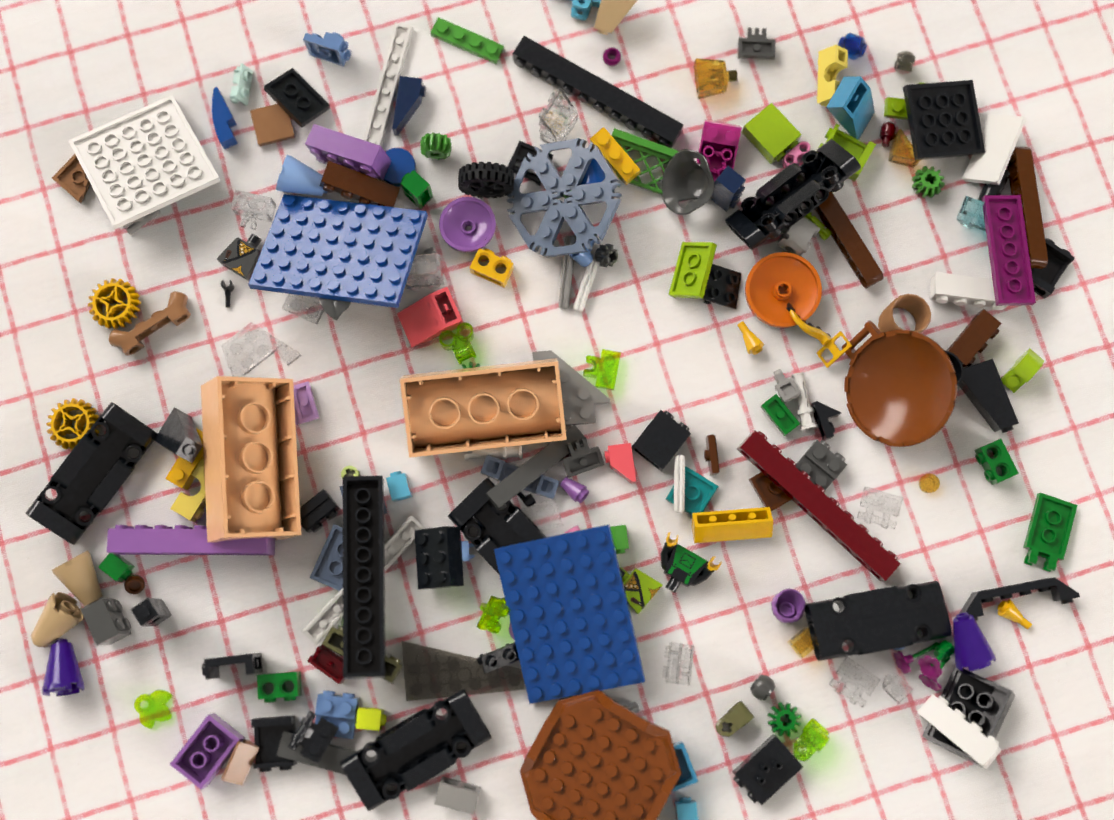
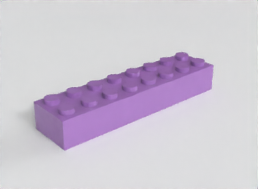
[107,525,275,555]

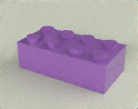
[305,124,391,181]

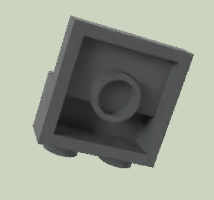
[795,440,847,491]

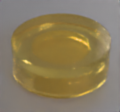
[919,473,940,493]

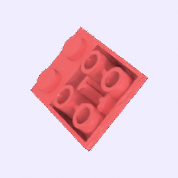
[397,287,464,348]

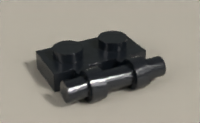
[288,711,339,765]

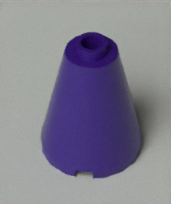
[953,612,996,671]
[42,639,84,696]

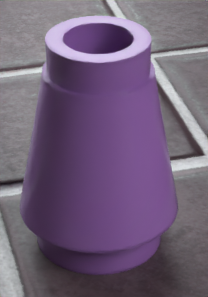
[560,477,589,503]

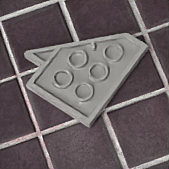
[532,350,610,426]

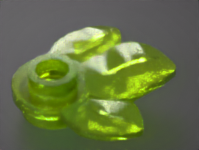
[134,690,172,729]

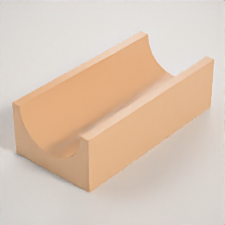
[400,358,567,458]
[201,376,301,543]

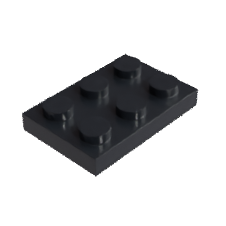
[264,68,330,128]

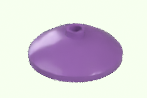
[439,197,496,252]

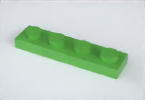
[430,17,504,64]

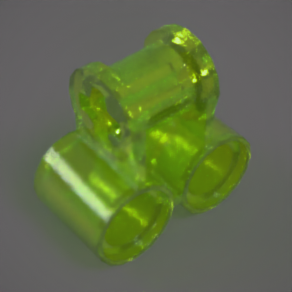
[439,322,476,365]
[793,718,829,761]

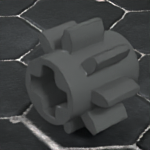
[595,244,618,268]

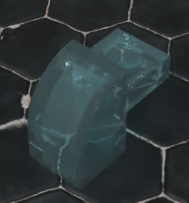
[957,196,986,231]

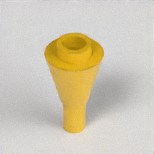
[737,321,764,355]
[997,599,1032,629]

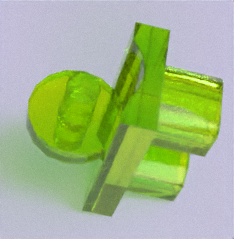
[477,596,510,634]

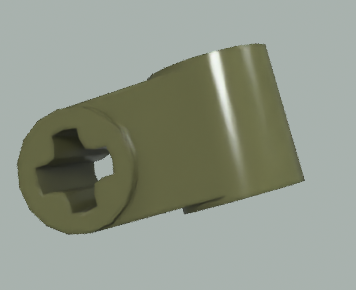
[716,701,754,737]

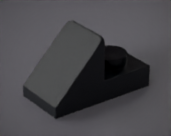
[811,401,842,441]

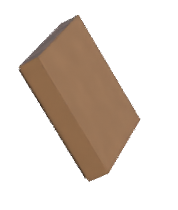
[250,104,295,147]

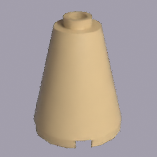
[52,550,103,606]
[31,592,84,647]

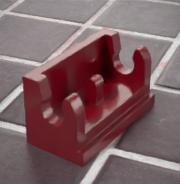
[307,645,345,684]

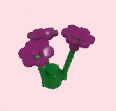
[894,640,954,691]

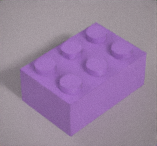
[170,713,245,789]

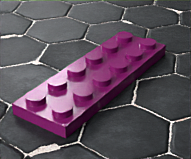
[981,195,1036,306]

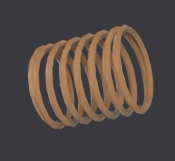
[878,294,931,333]

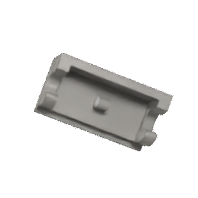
[434,776,481,814]

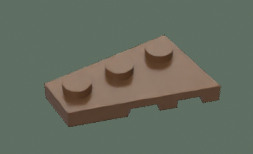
[52,154,91,203]

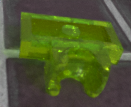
[583,349,621,391]

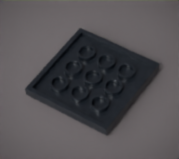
[903,80,985,160]

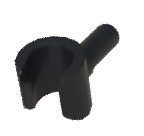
[221,280,234,308]
[517,492,536,507]

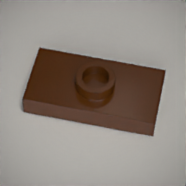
[704,434,720,476]

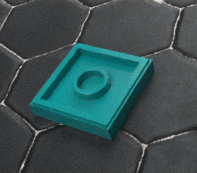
[665,466,718,515]

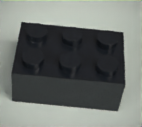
[414,526,464,589]

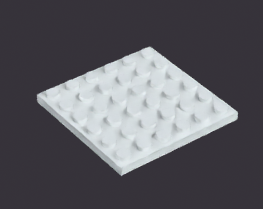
[69,95,220,229]

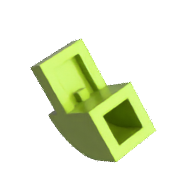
[1001,348,1044,393]

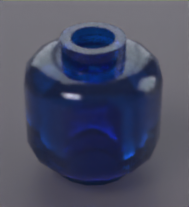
[838,33,867,60]

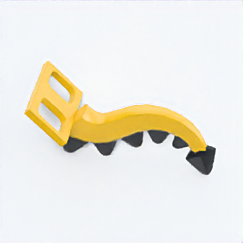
[786,303,852,368]

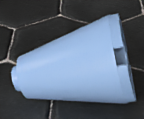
[276,155,328,196]

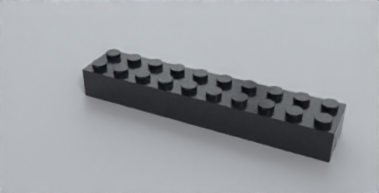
[343,476,386,680]

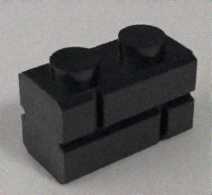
[300,489,340,533]

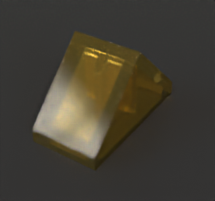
[888,129,921,167]

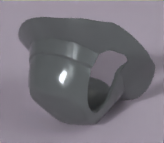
[662,149,714,215]

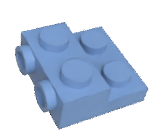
[303,32,351,66]
[315,690,360,739]

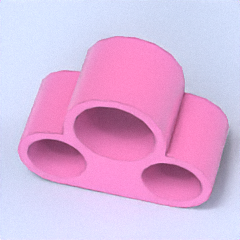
[782,141,811,168]

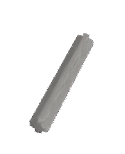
[558,236,576,309]

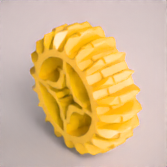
[88,278,141,329]
[46,398,101,450]

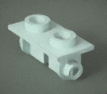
[229,63,253,105]

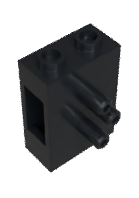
[732,734,803,805]

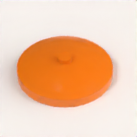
[745,252,822,328]

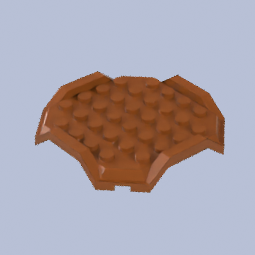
[520,690,682,820]

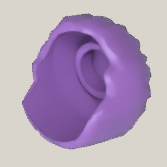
[771,588,805,624]

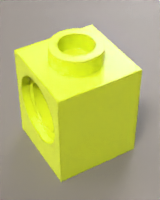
[355,707,387,731]

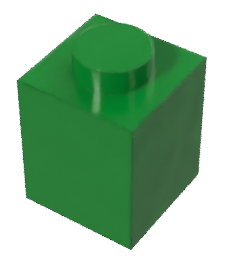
[98,553,135,582]

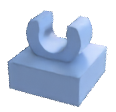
[461,541,475,561]

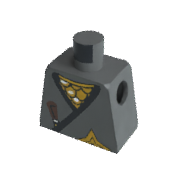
[217,234,261,281]

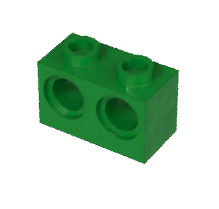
[400,170,433,210]
[974,439,1019,485]
[257,671,302,703]

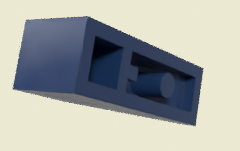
[392,76,426,136]

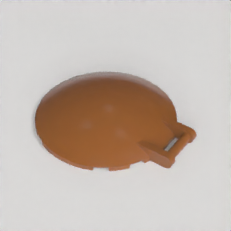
[842,320,957,447]

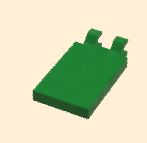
[1023,493,1078,572]

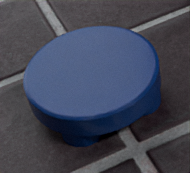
[383,148,416,187]

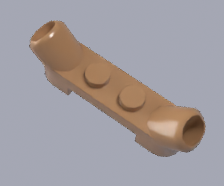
[109,291,191,356]

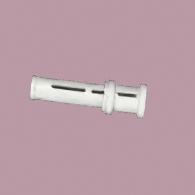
[791,372,818,431]
[464,445,523,460]

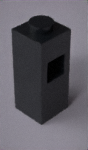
[130,598,172,626]

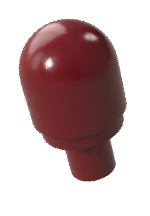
[880,122,896,147]

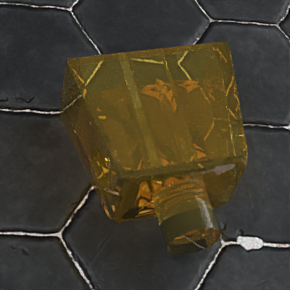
[694,58,737,99]

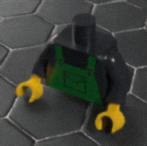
[661,532,722,593]

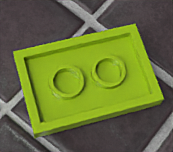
[669,242,717,299]

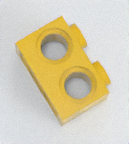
[469,248,514,288]

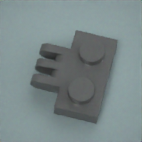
[737,27,775,60]
[562,437,605,478]

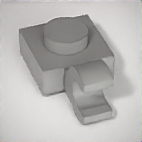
[773,369,801,404]

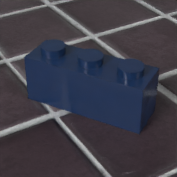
[710,166,746,212]

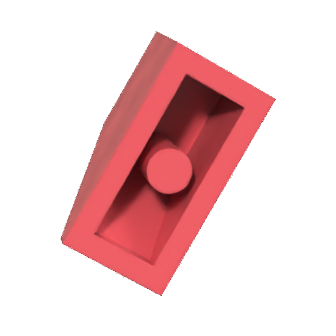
[604,443,636,484]

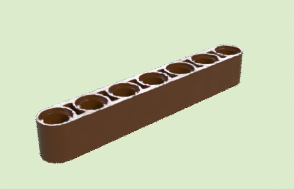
[1007,146,1048,269]
[815,192,884,289]

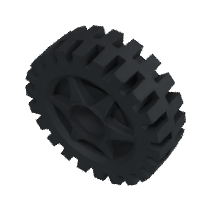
[458,162,514,199]

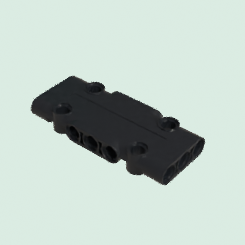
[725,139,861,250]
[26,402,158,545]
[448,478,546,574]
[805,581,952,661]
[340,689,492,811]

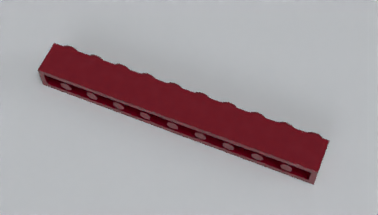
[737,430,901,581]

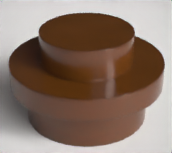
[124,575,145,594]

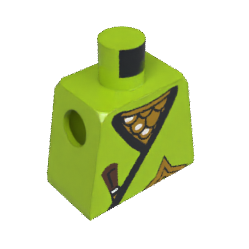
[620,567,663,614]

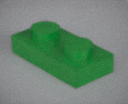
[760,394,800,436]

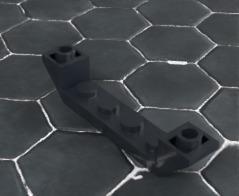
[960,577,1080,621]

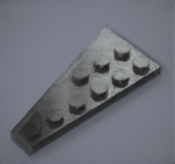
[402,641,525,701]

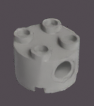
[777,217,820,256]

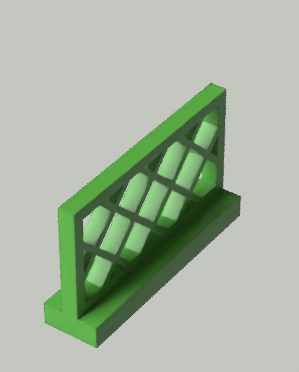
[612,128,678,195]

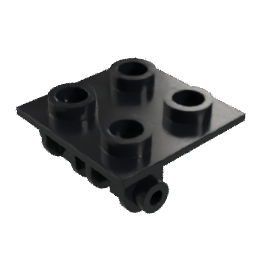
[703,264,741,309]

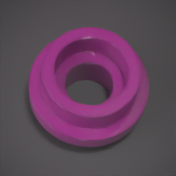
[603,47,621,66]

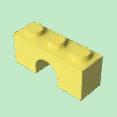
[817,45,848,107]
[170,459,206,522]

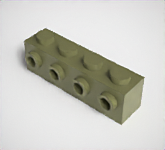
[322,627,403,685]

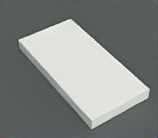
[963,114,1026,185]

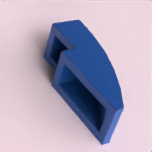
[212,87,238,150]

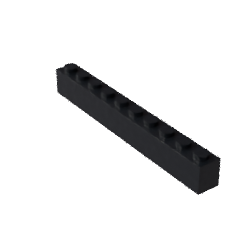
[513,36,684,148]

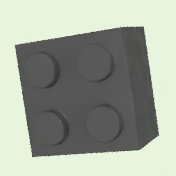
[80,598,131,645]

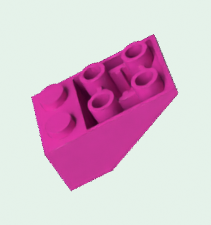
[696,119,742,181]

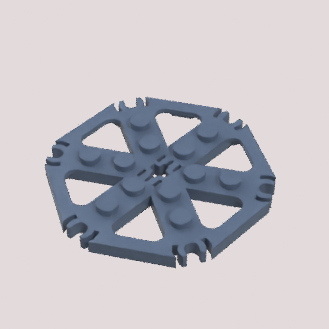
[507,138,622,257]

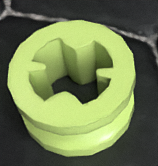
[341,466,360,479]

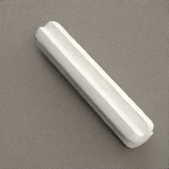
[573,258,599,312]
[674,455,685,513]

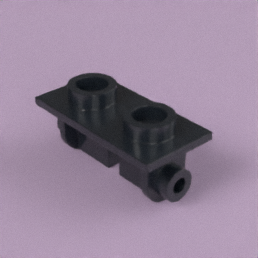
[477,642,519,674]

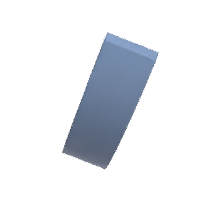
[480,455,560,499]

